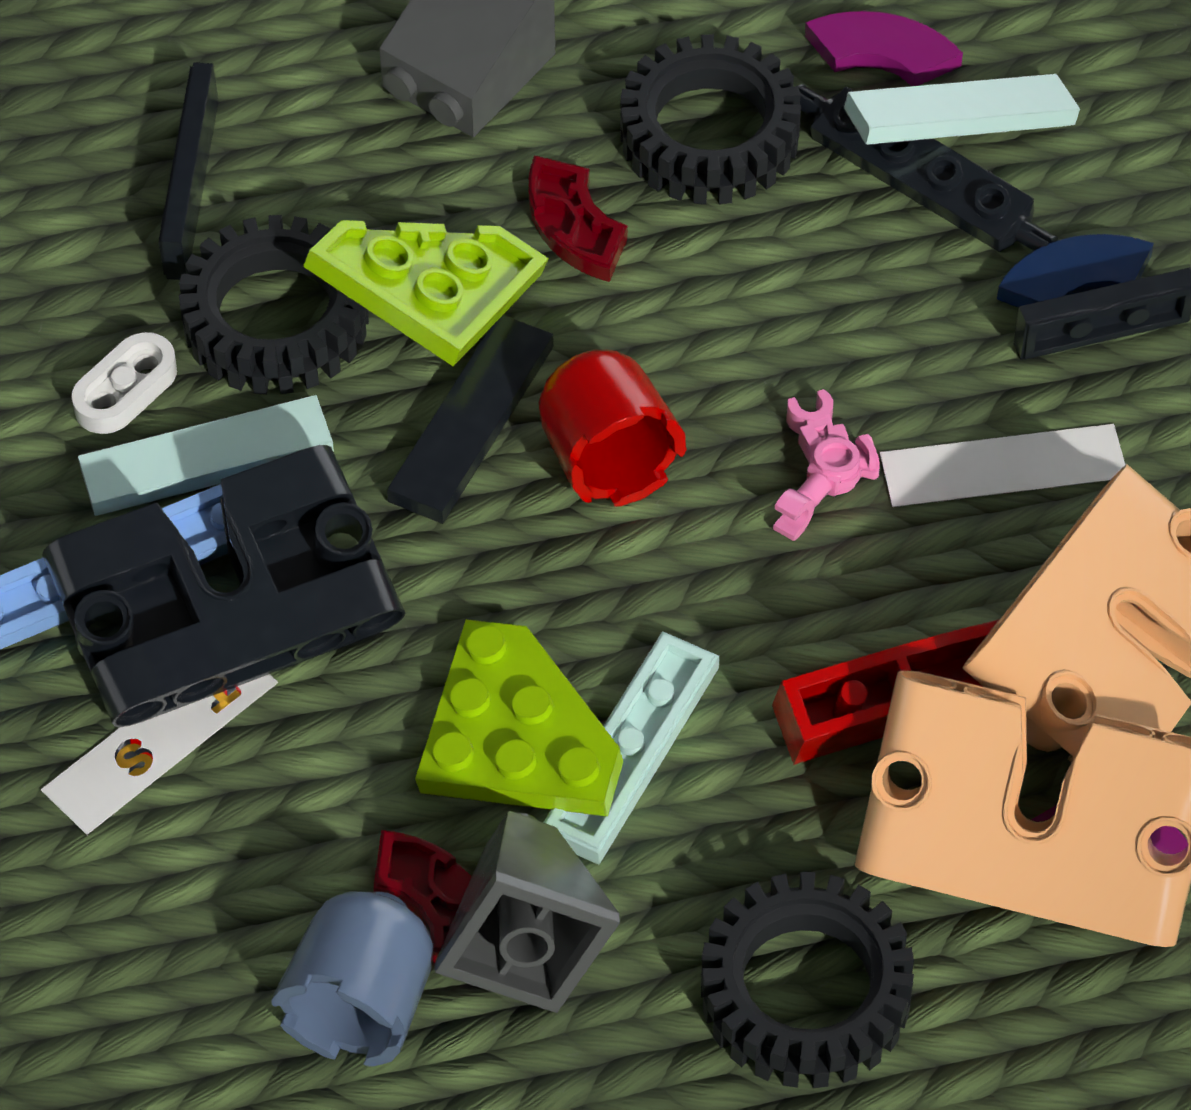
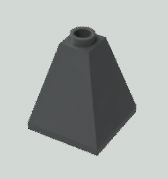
[435,810,620,1013]

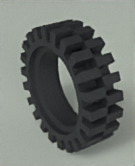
[621,34,801,205]
[179,215,369,395]
[701,872,914,1088]

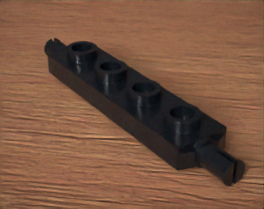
[798,84,1058,252]

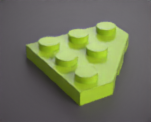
[303,220,549,366]
[415,619,623,817]

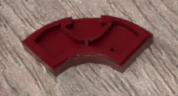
[529,155,628,282]
[373,830,472,963]

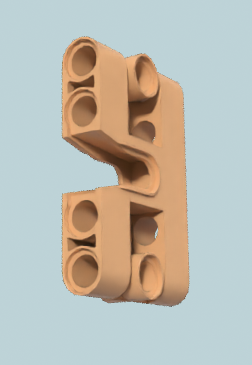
[963,464,1191,763]
[855,671,1191,947]

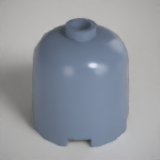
[271,891,433,1067]

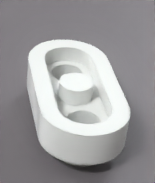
[72,332,177,434]

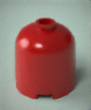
[539,349,686,507]

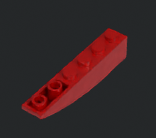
[772,619,1000,765]

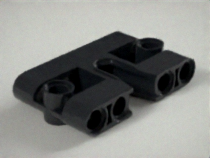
[42,445,406,727]

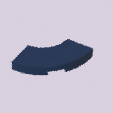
[997,234,1154,308]

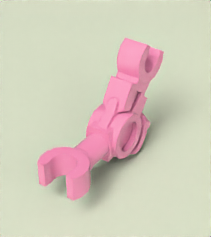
[773,389,880,541]

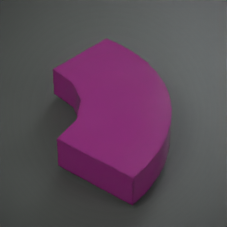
[805,11,963,86]

